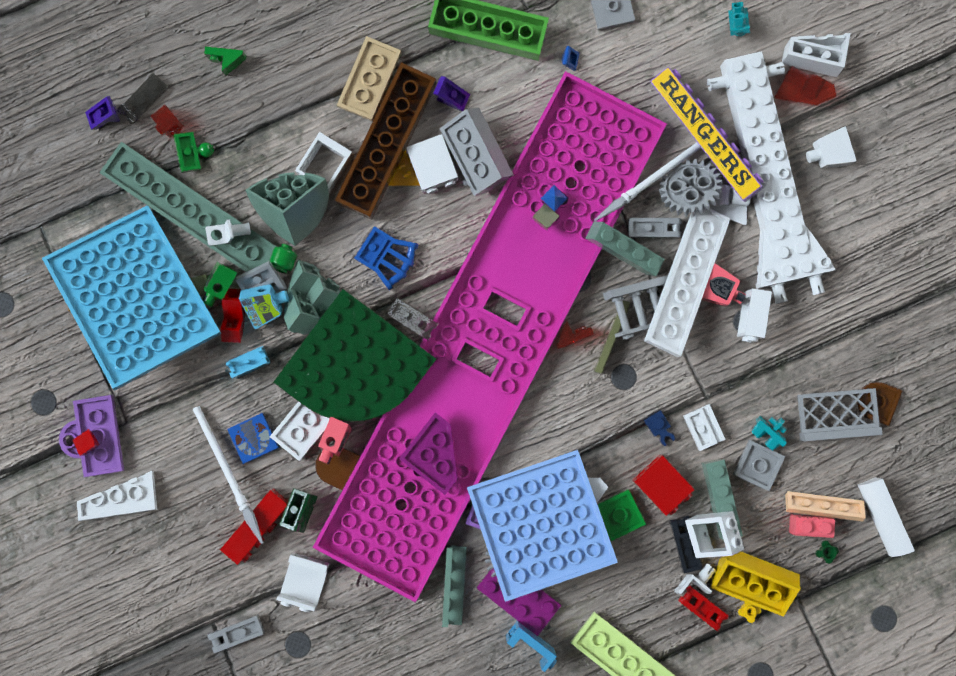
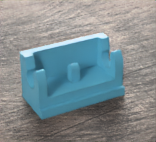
[226,346,270,379]

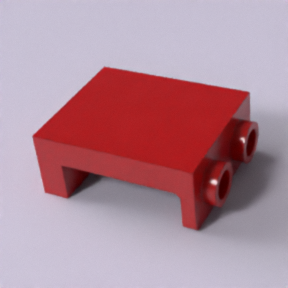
[632,454,694,516]

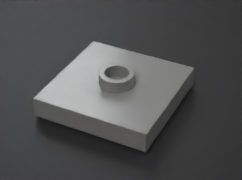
[590,0,635,31]

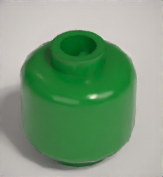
[269,244,297,274]

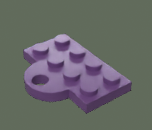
[59,395,124,477]

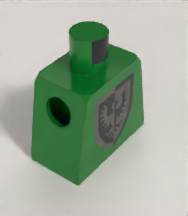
[202,261,237,307]

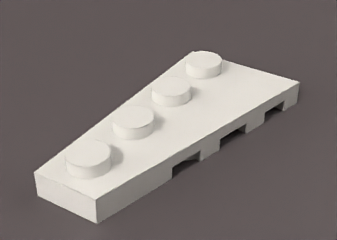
[77,471,157,521]

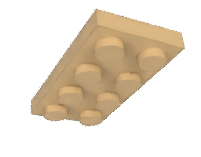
[337,36,402,121]

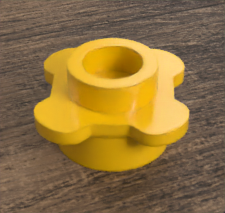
[738,601,761,623]

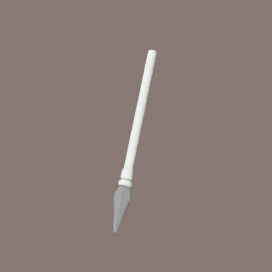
[595,142,701,221]
[193,406,263,544]

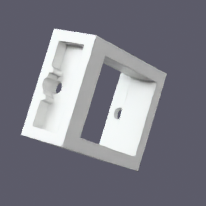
[295,132,354,194]
[737,288,772,343]
[685,511,744,558]

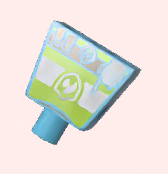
[239,284,289,329]

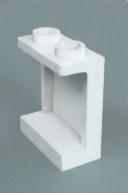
[406,134,458,194]

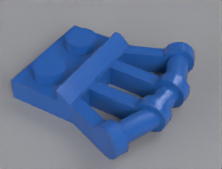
[354,226,419,291]

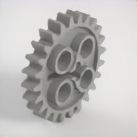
[659,159,723,217]

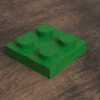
[597,489,646,541]

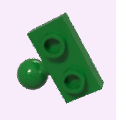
[174,132,214,173]

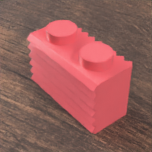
[789,514,835,538]

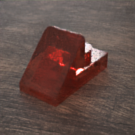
[556,321,594,350]

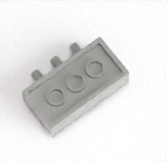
[440,108,514,196]

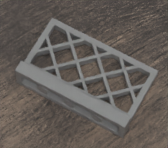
[797,388,883,441]

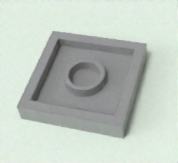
[733,440,785,491]

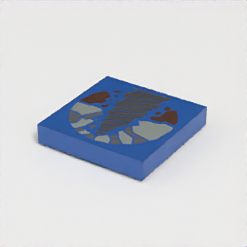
[227,413,279,464]

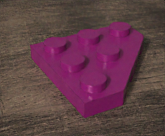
[399,412,457,495]

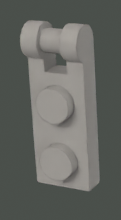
[628,218,682,239]
[207,615,265,653]

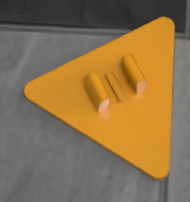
[389,151,420,186]

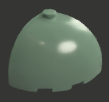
[245,172,329,246]

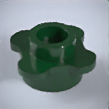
[815,540,839,564]

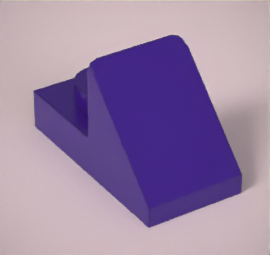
[433,76,470,111]
[85,96,120,130]

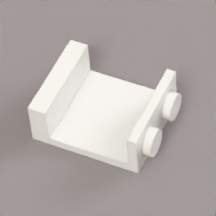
[277,552,330,612]

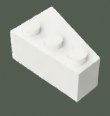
[782,33,851,77]

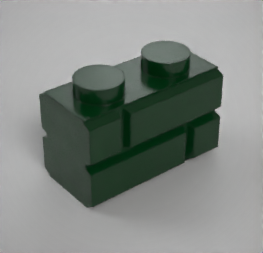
[279,488,318,533]

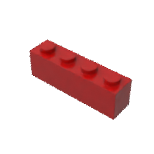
[220,488,288,565]

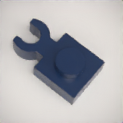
[644,410,675,446]

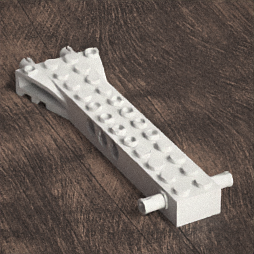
[707,51,836,304]

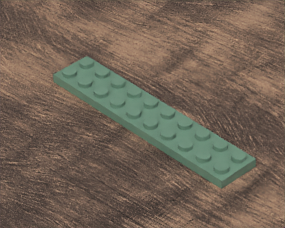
[100,142,277,272]

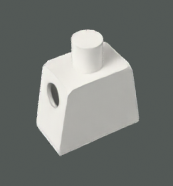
[806,126,856,168]

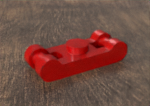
[678,585,729,632]

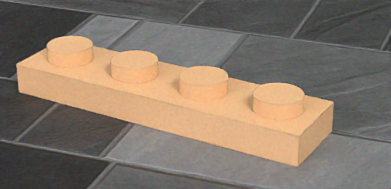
[785,491,866,522]

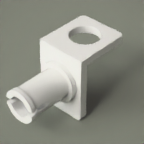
[205,219,251,246]
[674,563,716,594]

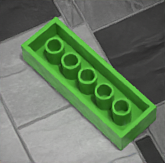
[428,0,549,61]

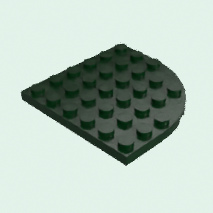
[273,289,436,421]

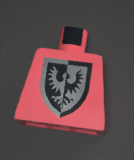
[702,263,746,307]
[318,417,352,465]

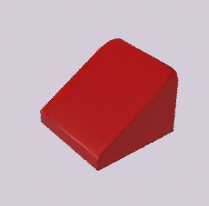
[73,429,100,456]

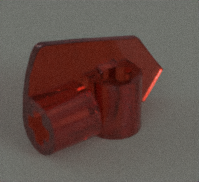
[774,66,837,106]

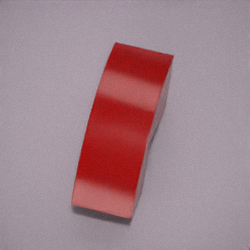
[220,288,245,343]

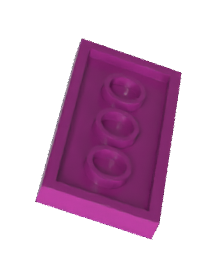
[476,569,561,636]

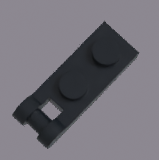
[669,516,703,574]

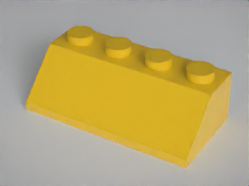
[711,551,800,617]

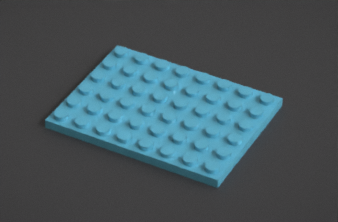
[42,205,221,391]

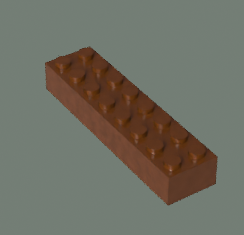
[335,62,437,220]

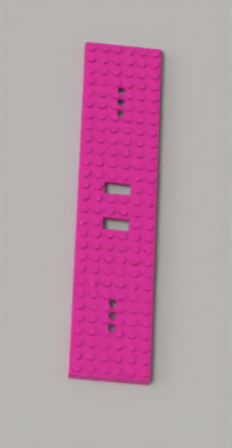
[312,71,667,603]

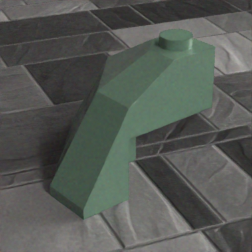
[284,260,341,335]

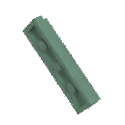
[442,545,467,627]

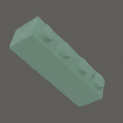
[585,222,665,276]
[701,459,743,540]

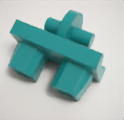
[728,2,750,37]
[751,416,787,451]

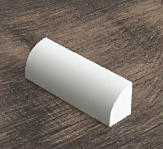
[858,477,915,557]

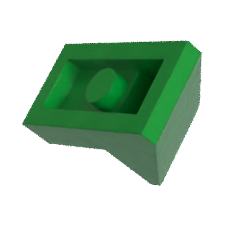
[204,46,247,76]

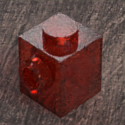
[150,105,184,138]

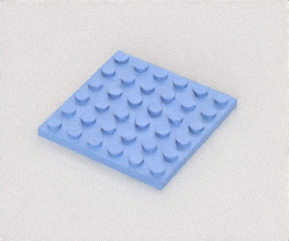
[467,450,618,602]

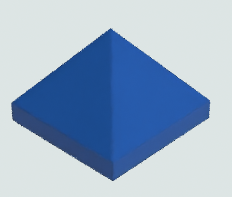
[561,46,580,71]
[541,185,568,212]

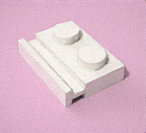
[683,404,726,451]

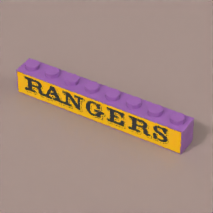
[650,67,764,202]

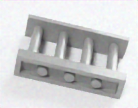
[603,275,668,340]

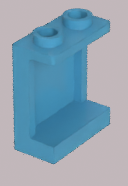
[506,621,557,672]

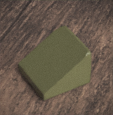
[532,204,559,231]

